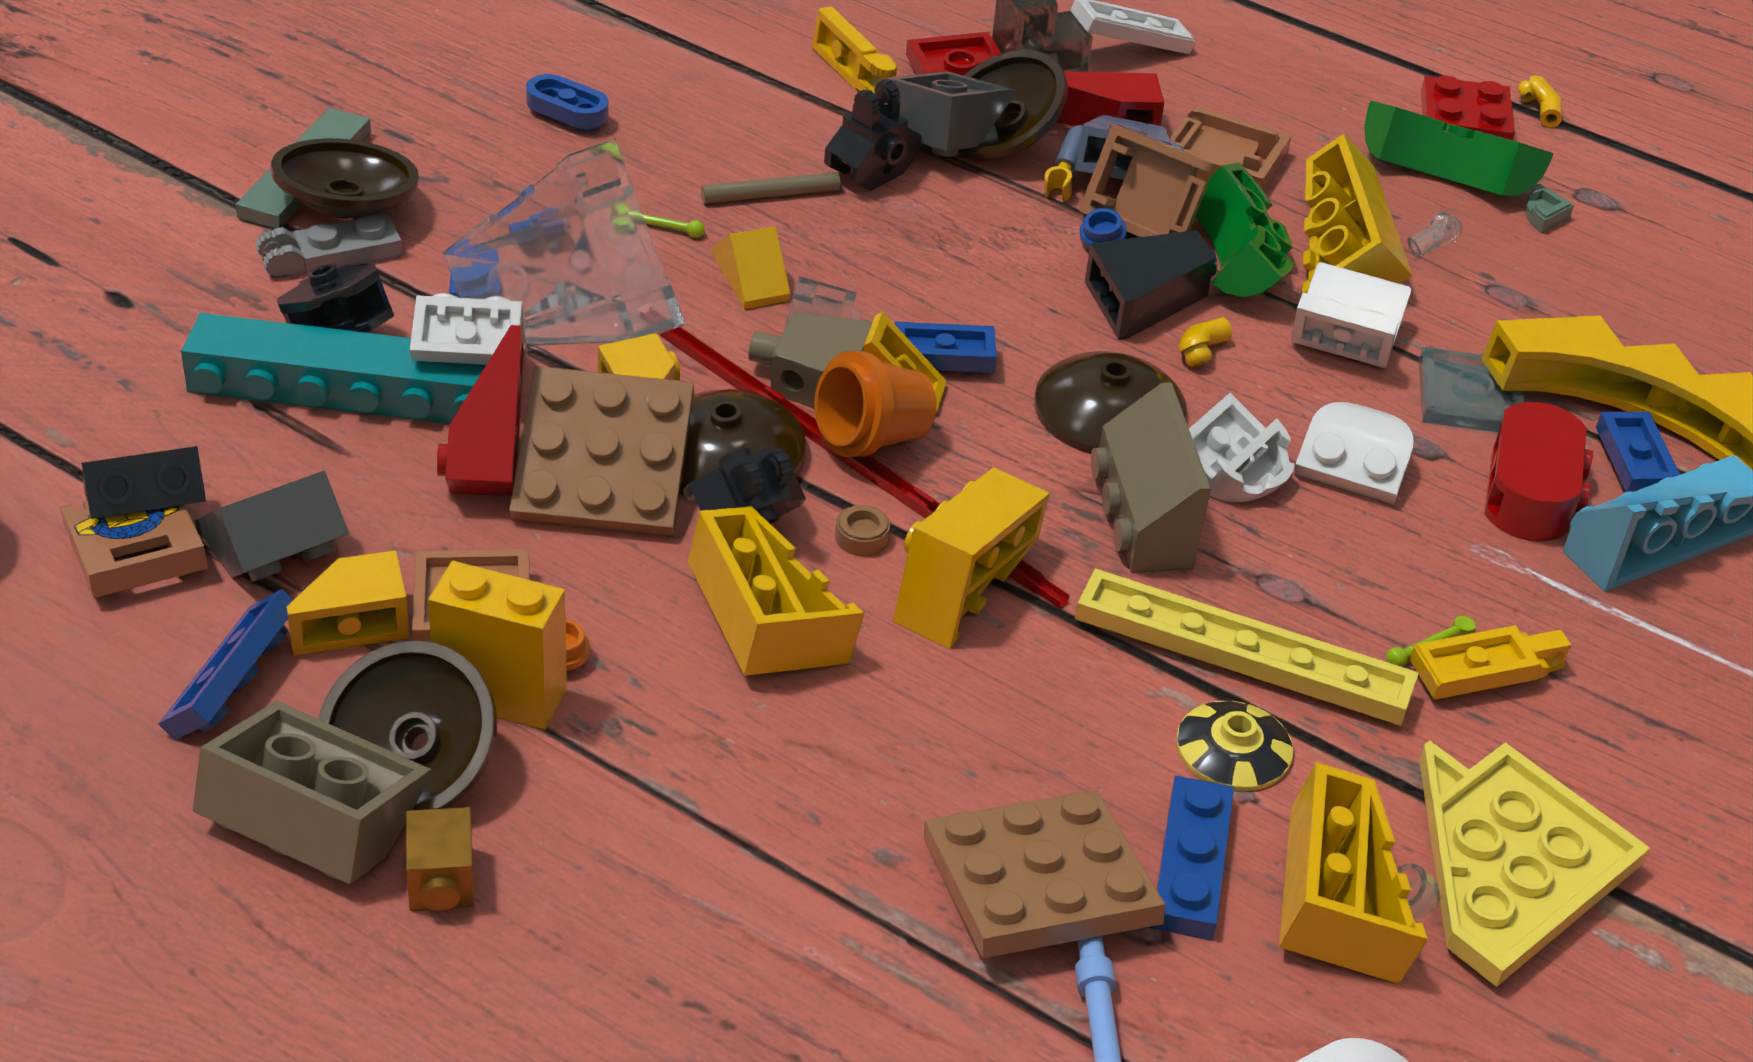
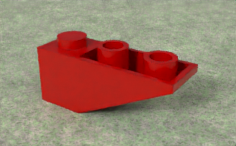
[1056,71,1165,127]

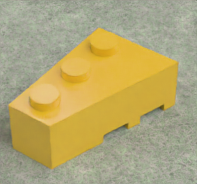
[893,467,1050,649]
[688,506,864,676]
[1279,762,1428,984]

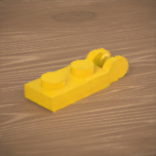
[812,6,898,93]

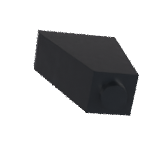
[1085,230,1217,340]

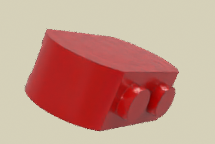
[1484,402,1593,541]

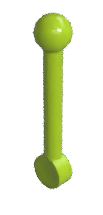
[610,205,705,239]
[1386,616,1476,667]

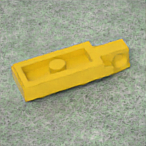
[1410,625,1572,700]

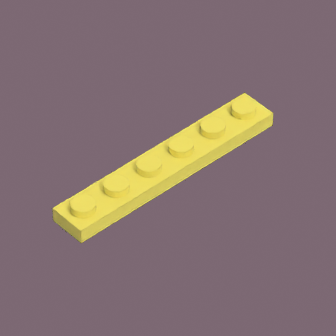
[1075,568,1419,726]

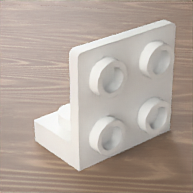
[1291,262,1411,369]
[410,293,527,365]

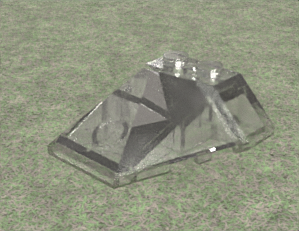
[443,138,686,346]

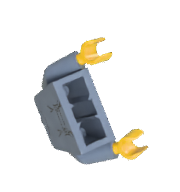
[1045,116,1185,202]

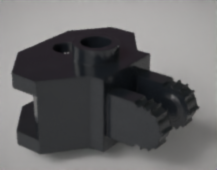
[824,79,922,191]
[277,264,394,333]
[683,448,806,524]

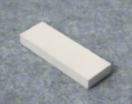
[1070,0,1196,54]

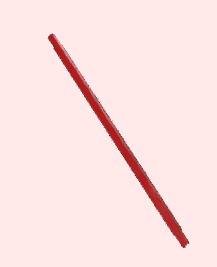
[641,309,1070,608]

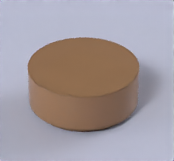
[835,505,890,556]

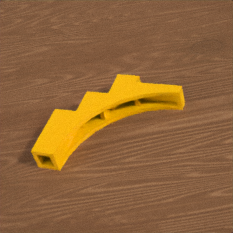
[1481,315,1753,470]

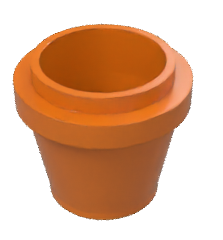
[814,351,936,457]

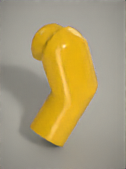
[1518,75,1562,128]
[1178,317,1232,367]

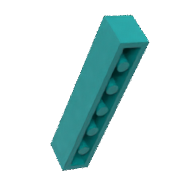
[181,313,486,424]

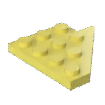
[1419,740,1650,987]

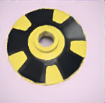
[1176,701,1293,792]

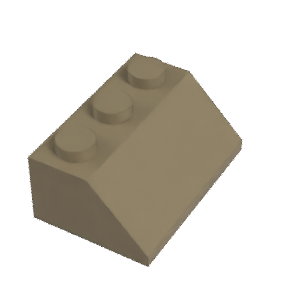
[1091,383,1211,573]
[193,701,431,885]

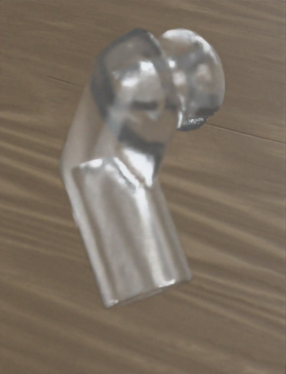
[1407,212,1463,258]

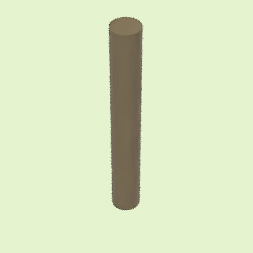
[701,172,840,204]

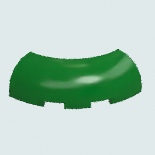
[1364,100,1554,196]
[1196,162,1294,297]

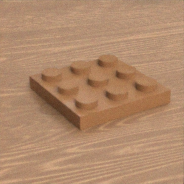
[509,366,695,537]
[924,790,1165,959]

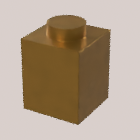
[406,807,474,911]

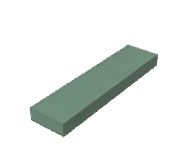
[235,108,371,229]

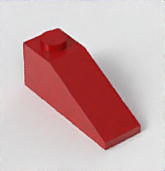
[437,325,525,496]

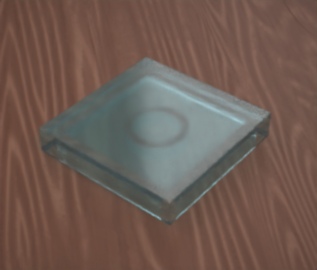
[1419,347,1525,432]

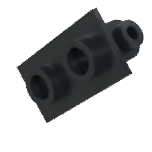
[81,446,206,519]

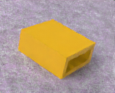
[428,560,567,730]

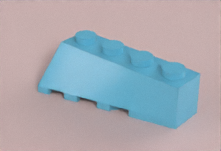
[1563,455,1753,592]

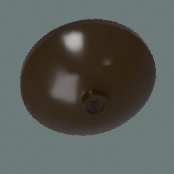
[958,50,1068,160]
[271,138,419,219]
[1034,351,1187,454]
[680,389,806,496]
[318,641,497,810]

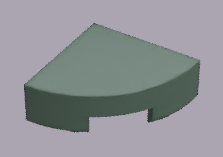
[1525,184,1574,233]

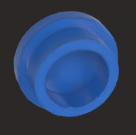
[1080,208,1127,249]

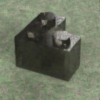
[992,0,1093,72]

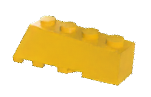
[1302,133,1413,293]

